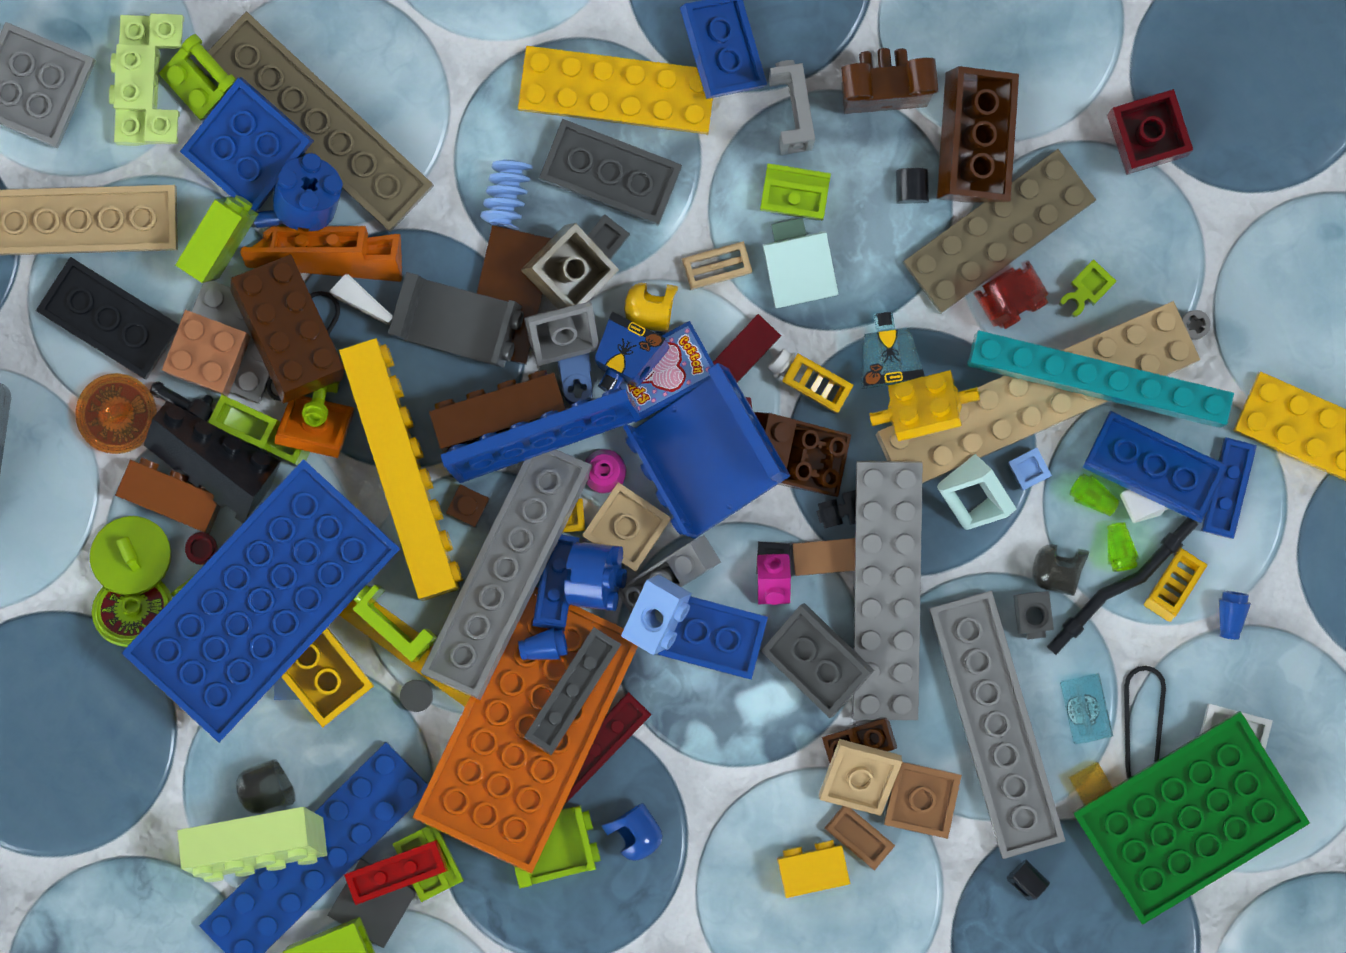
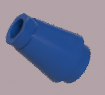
[1219,591,1251,640]
[518,628,568,660]

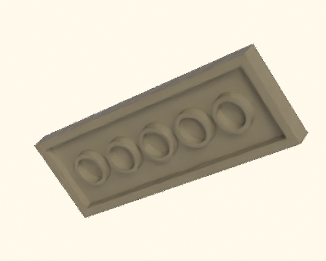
[903,149,1096,314]

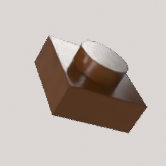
[446,484,490,528]

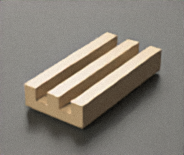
[682,241,752,290]

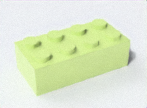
[177,807,327,882]

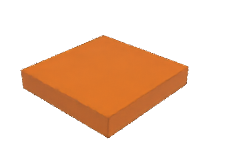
[275,396,354,458]

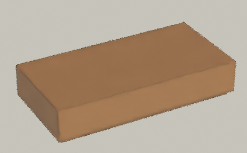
[792,538,855,576]
[824,806,895,870]

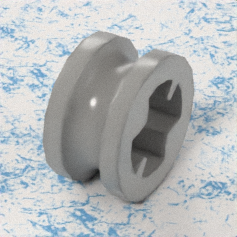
[1182,310,1211,340]

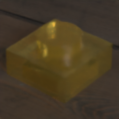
[1068,762,1112,805]

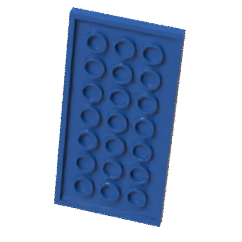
[122,459,400,743]

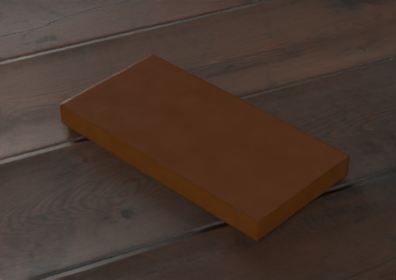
[477,225,551,365]

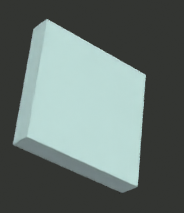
[763,231,839,308]

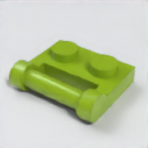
[158,34,237,121]

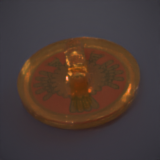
[75,373,157,454]

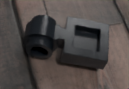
[816,490,856,529]

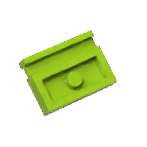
[760,163,831,221]
[393,826,464,902]

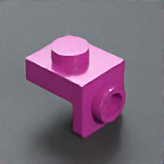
[757,554,791,605]

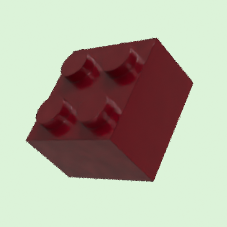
[1107,89,1193,175]

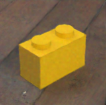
[777,840,850,898]

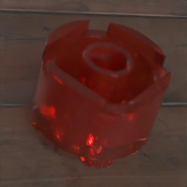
[973,260,1049,329]

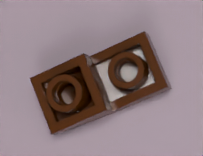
[822,718,897,763]

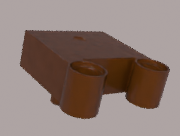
[841,48,939,114]

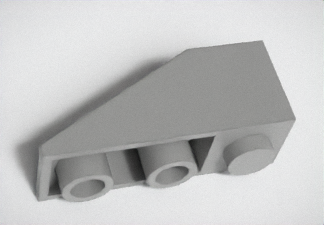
[618,535,721,613]

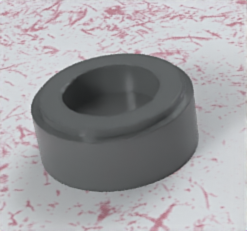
[400,680,433,712]

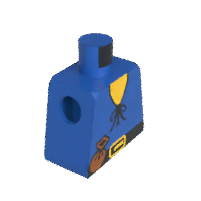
[595,311,670,392]

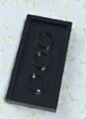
[36,257,179,380]

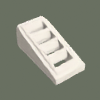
[329,274,393,325]

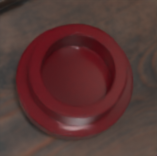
[185,532,218,565]

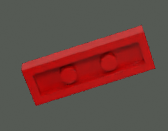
[344,840,448,905]

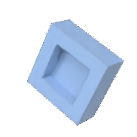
[1007,448,1052,491]

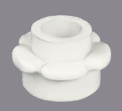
[768,349,795,378]

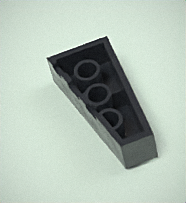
[144,401,281,524]

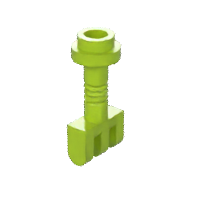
[302,381,340,427]

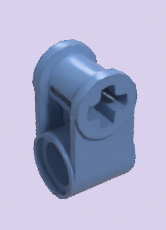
[558,353,593,405]

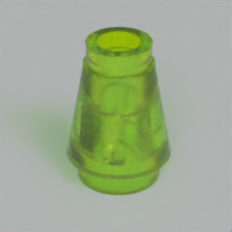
[1070,473,1120,516]
[1107,522,1139,572]

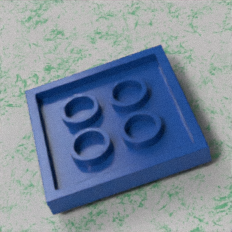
[180,77,314,212]

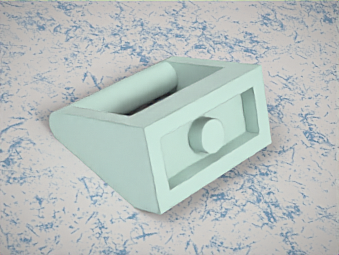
[937,454,1017,530]

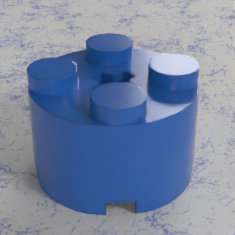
[273,153,343,231]
[564,542,627,611]

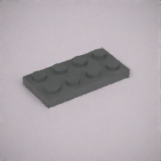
[539,119,682,226]

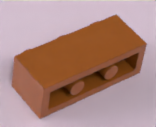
[115,457,221,534]

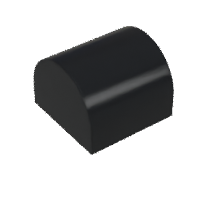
[896,168,929,204]
[1007,859,1050,900]

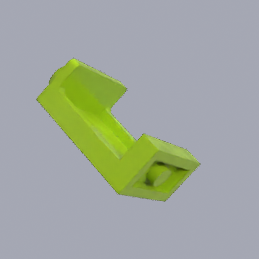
[353,585,438,662]
[514,805,601,889]

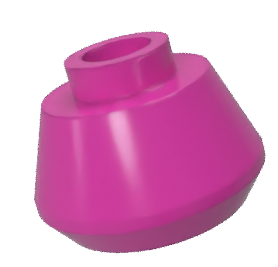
[585,449,626,493]

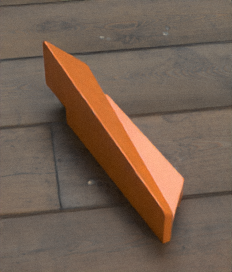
[240,226,402,282]

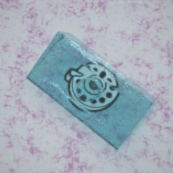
[1060,673,1113,744]

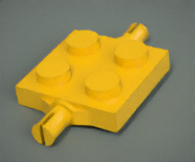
[869,370,980,441]

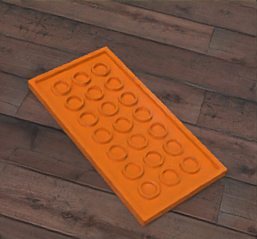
[413,587,638,874]

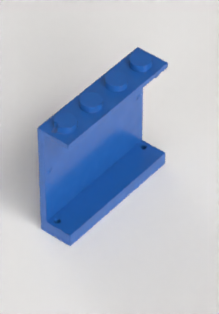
[623,363,790,539]

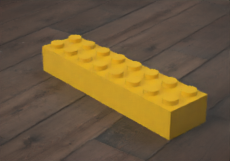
[339,338,463,601]

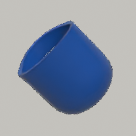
[601,803,663,861]

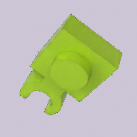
[1059,259,1117,318]

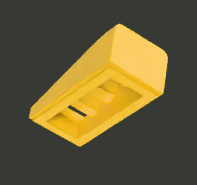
[782,353,854,414]
[1143,548,1207,622]

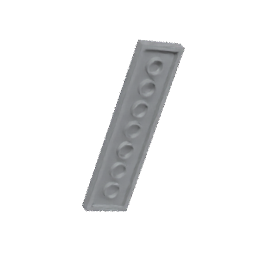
[421,450,592,700]
[853,461,923,720]
[929,591,1065,859]

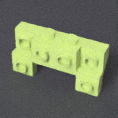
[109,13,184,146]

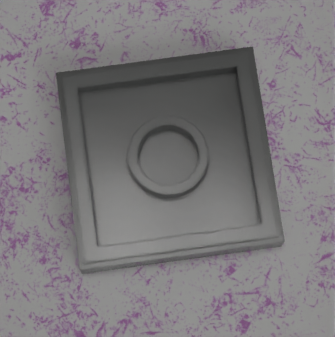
[327,858,416,948]

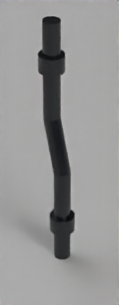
[1047,517,1198,655]

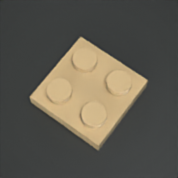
[582,482,671,572]
[819,739,902,816]

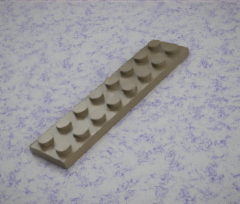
[208,11,434,232]

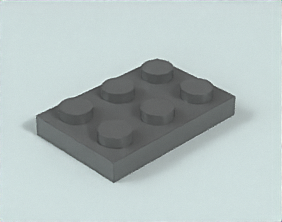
[761,603,875,718]

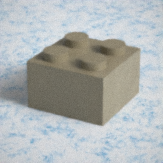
[521,223,619,309]

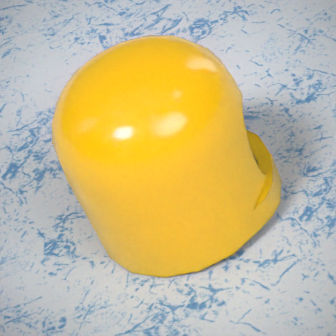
[624,283,678,332]

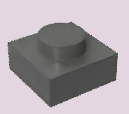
[588,214,630,260]

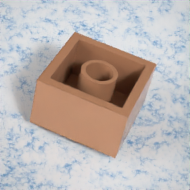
[162,309,251,397]

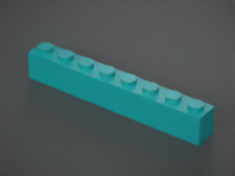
[967,330,1234,428]

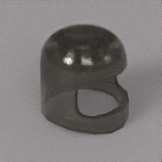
[1032,544,1089,596]
[236,759,296,814]

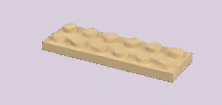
[0,185,178,256]

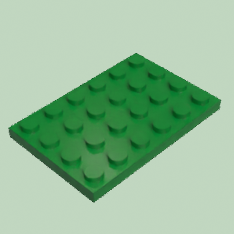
[1072,711,1310,925]

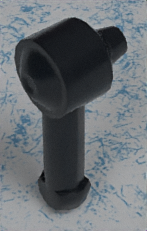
[150,381,213,421]

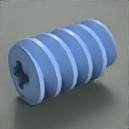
[480,159,533,230]

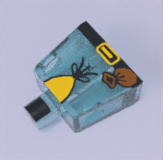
[861,312,925,389]

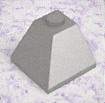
[524,301,599,366]

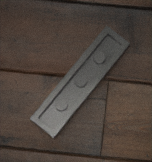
[524,627,621,755]

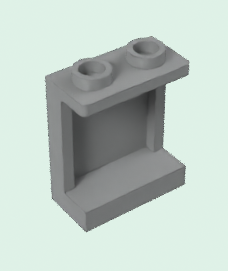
[768,60,815,155]

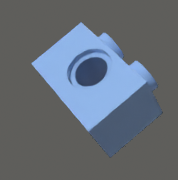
[621,574,692,655]

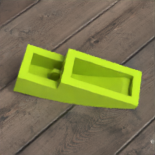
[208,394,310,465]

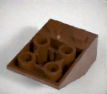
[754,412,851,497]

